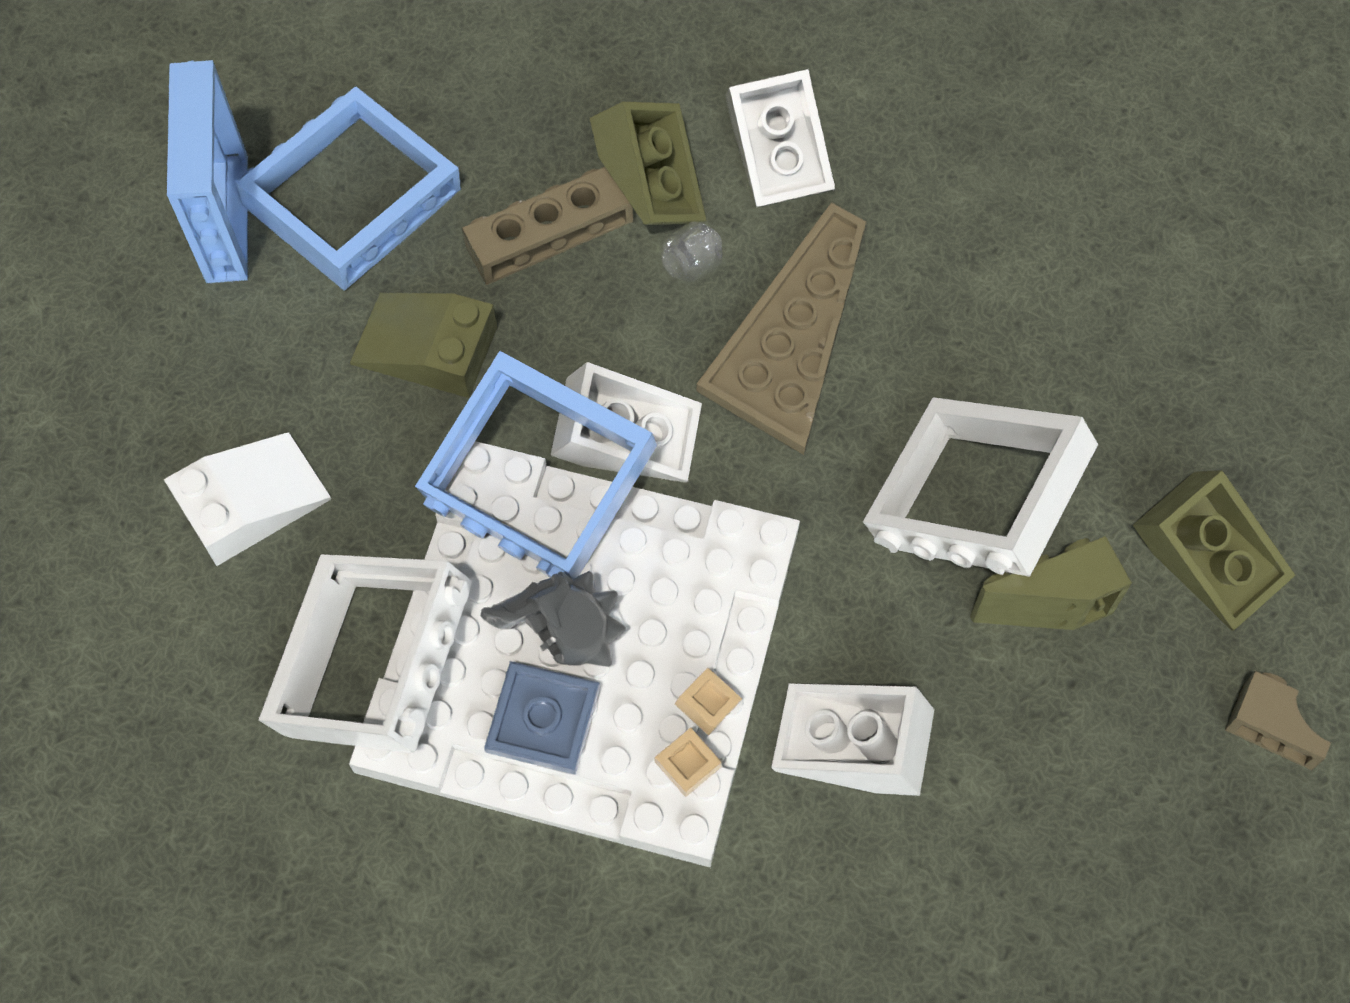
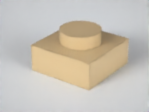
[674,668,742,736]
[655,727,722,797]

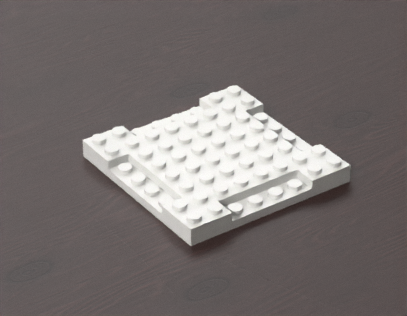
[349,441,800,867]

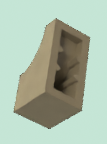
[1225,671,1331,770]

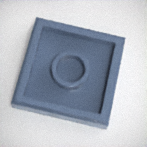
[484,661,600,775]

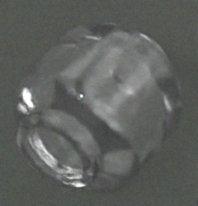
[661,221,723,283]

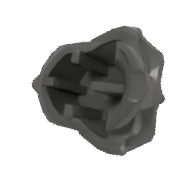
[480,571,626,667]

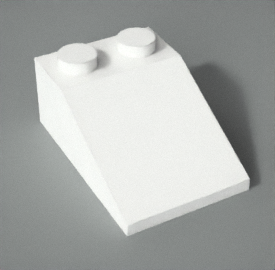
[725,70,835,207]
[551,362,702,482]
[164,432,331,566]
[771,684,934,796]

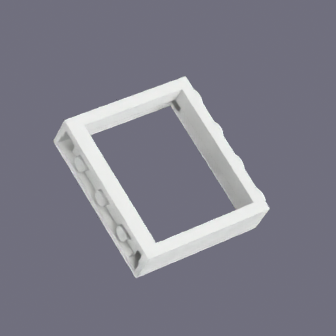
[863,397,1098,577]
[259,554,473,753]

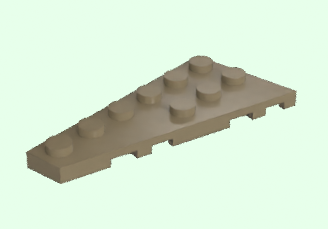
[696,202,866,455]

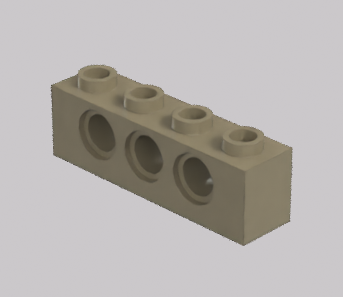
[462,167,633,285]

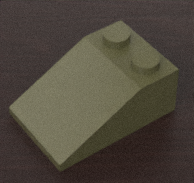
[590,102,706,225]
[350,293,497,398]
[1133,470,1295,631]

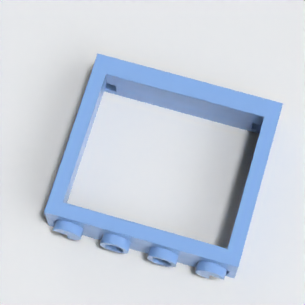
[167,60,248,283]
[236,86,461,291]
[415,351,657,580]

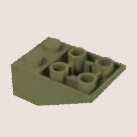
[970,536,1132,630]

